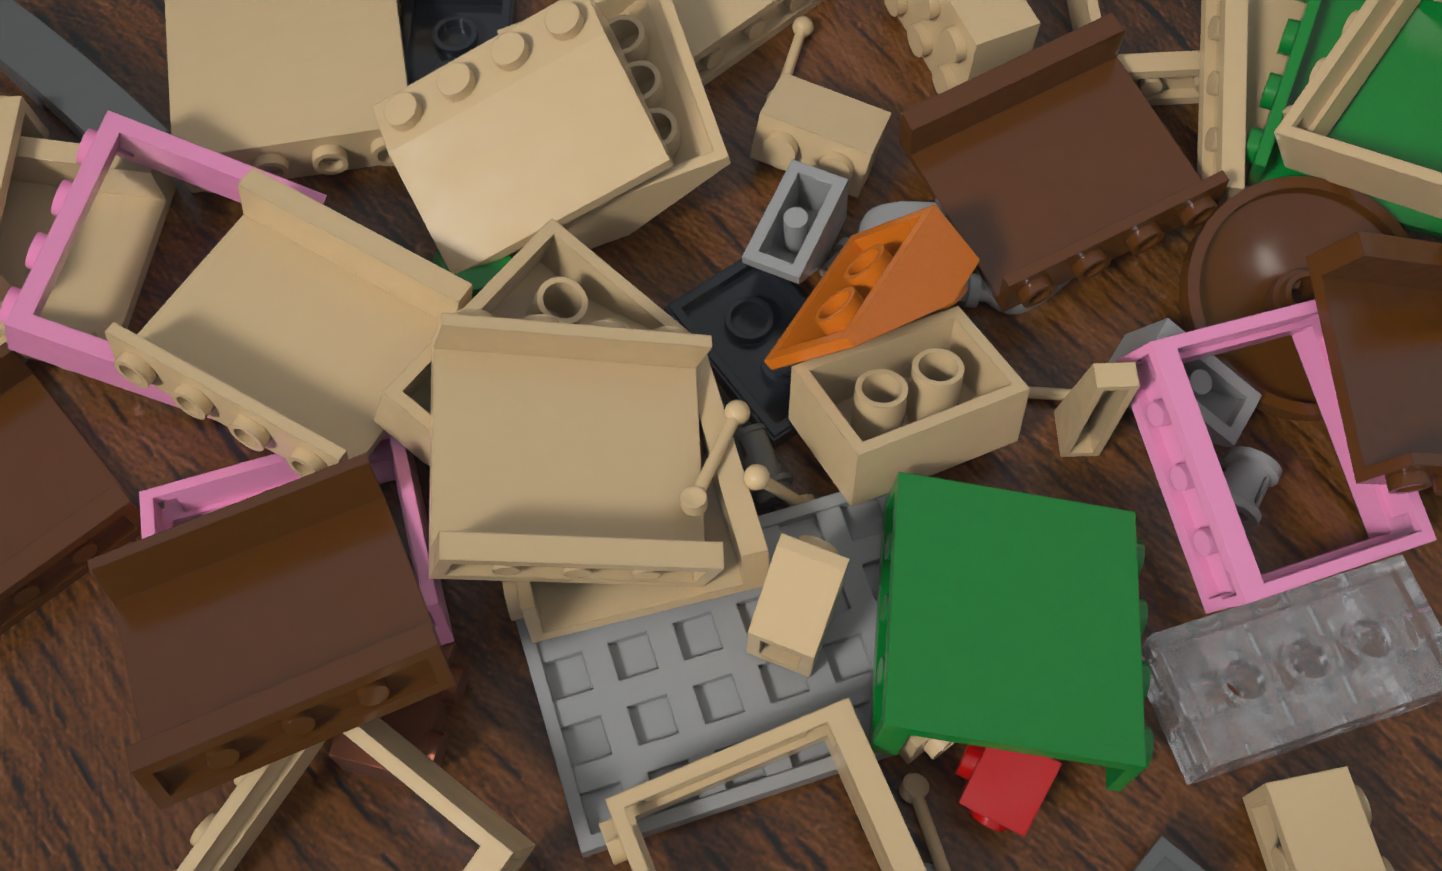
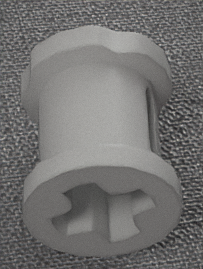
[1222,446,1283,532]

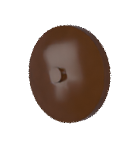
[1179,176,1410,421]

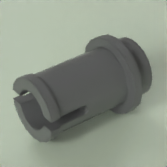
[733,423,794,509]

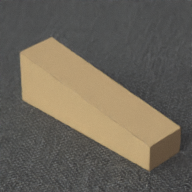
[1054,362,1140,457]

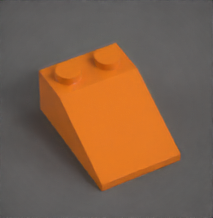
[764,204,980,370]

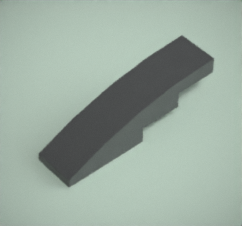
[0,0,169,140]

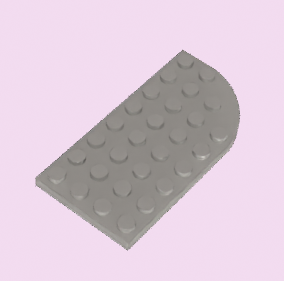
[516,492,899,858]

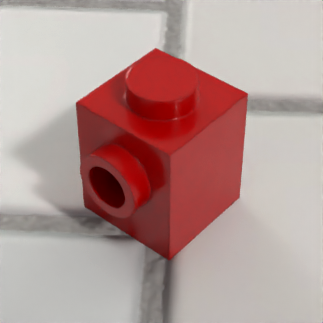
[955,745,1063,837]

